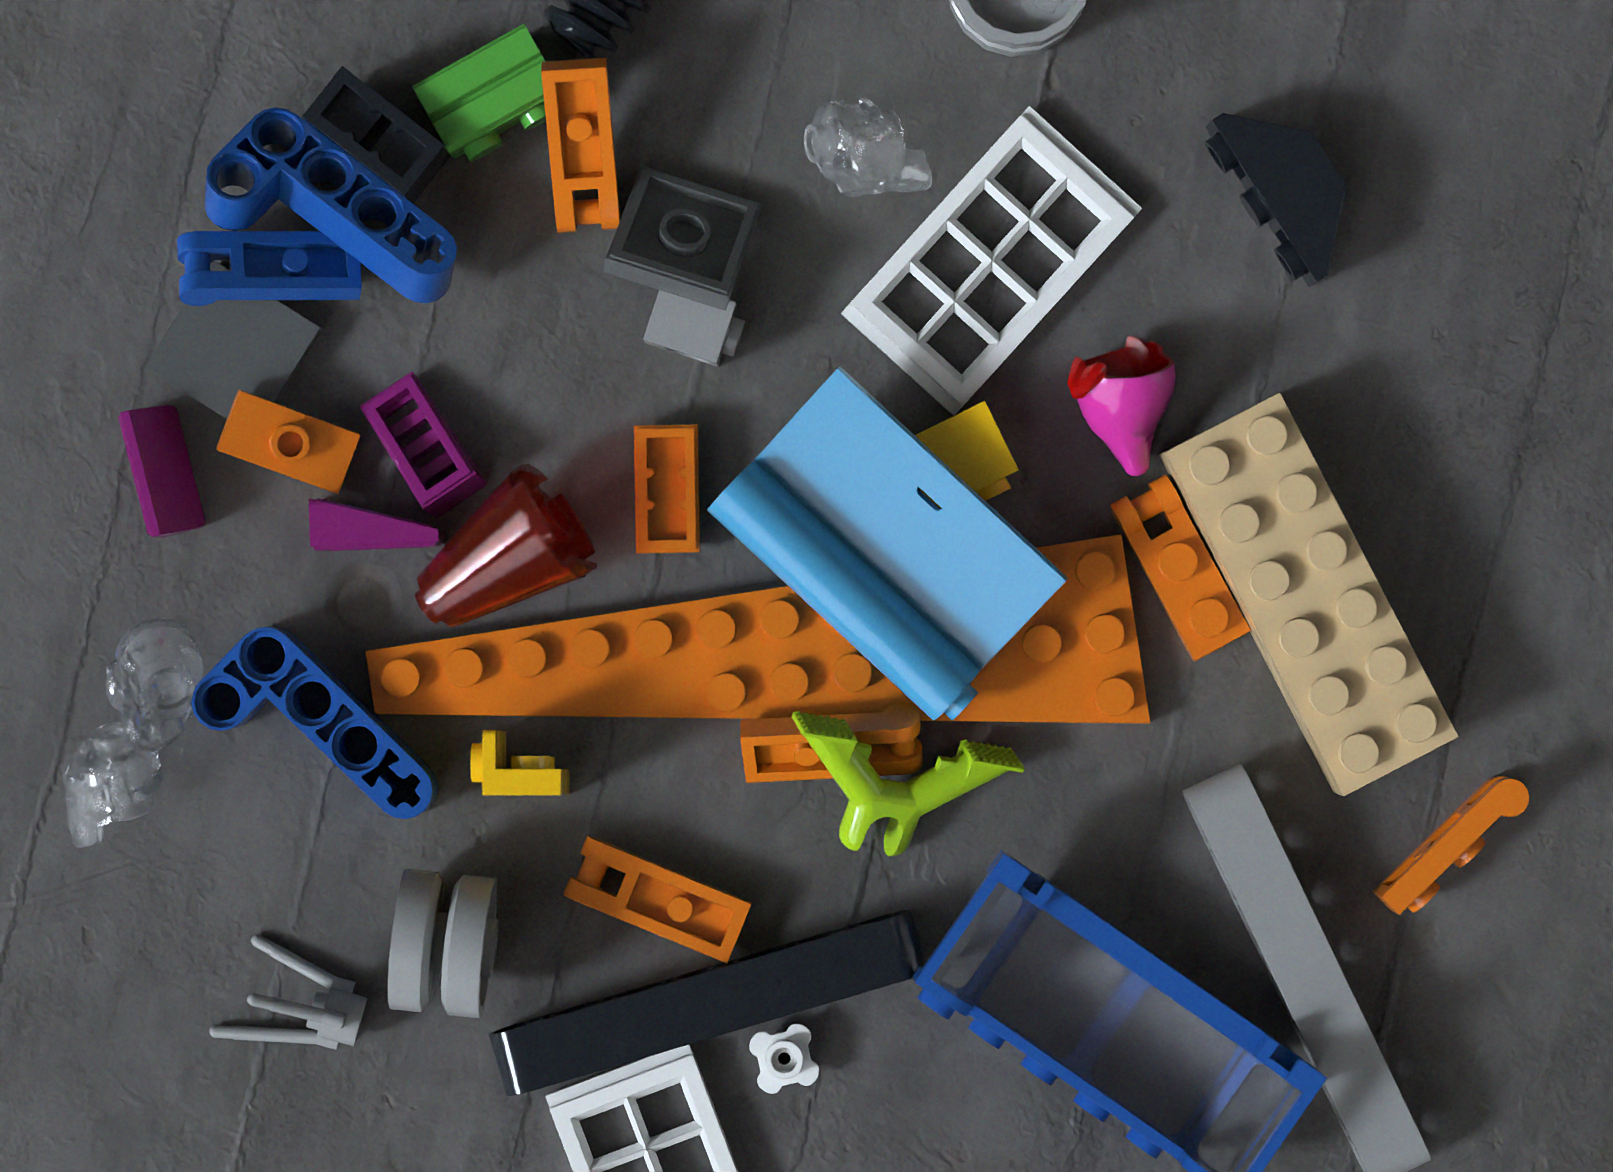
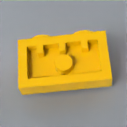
[470,730,569,795]

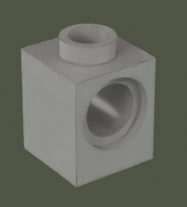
[643,290,745,367]

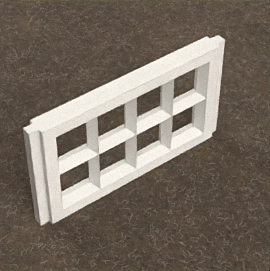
[841,106,1142,416]
[545,1044,739,1172]

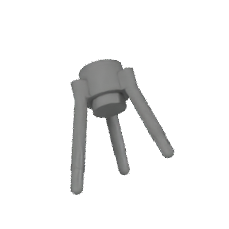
[209,934,368,1050]

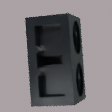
[302,66,451,204]

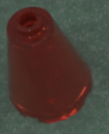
[415,464,597,628]

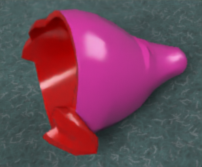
[1067,336,1176,476]

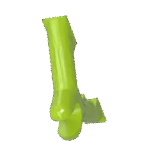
[792,711,1025,857]

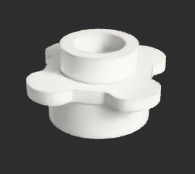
[749,1023,819,1094]

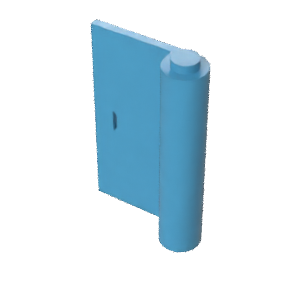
[707,366,1068,721]

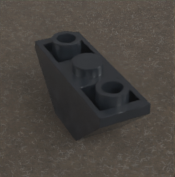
[1205,113,1347,287]

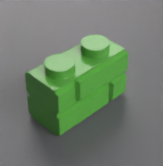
[412,24,546,162]

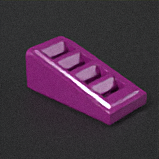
[360,371,487,518]
[308,498,445,552]

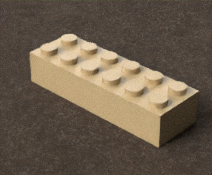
[1159,393,1458,796]

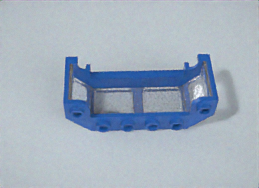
[913,849,1327,1172]

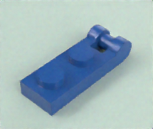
[177,231,362,306]

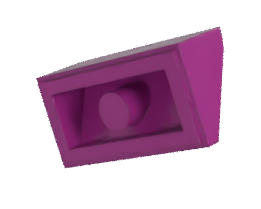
[118,405,205,538]

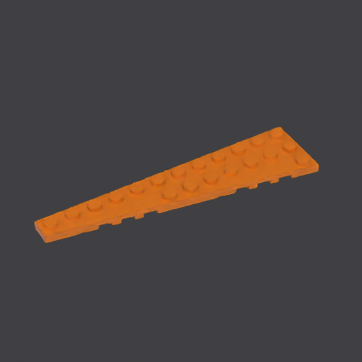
[365,535,1151,724]

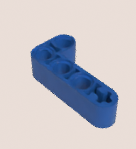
[204,107,457,303]
[191,626,439,819]

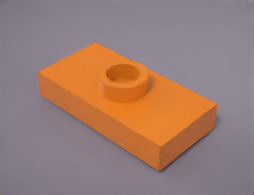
[216,389,360,494]
[634,424,700,554]

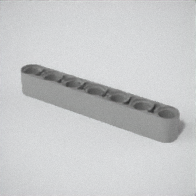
[1182,763,1431,1172]

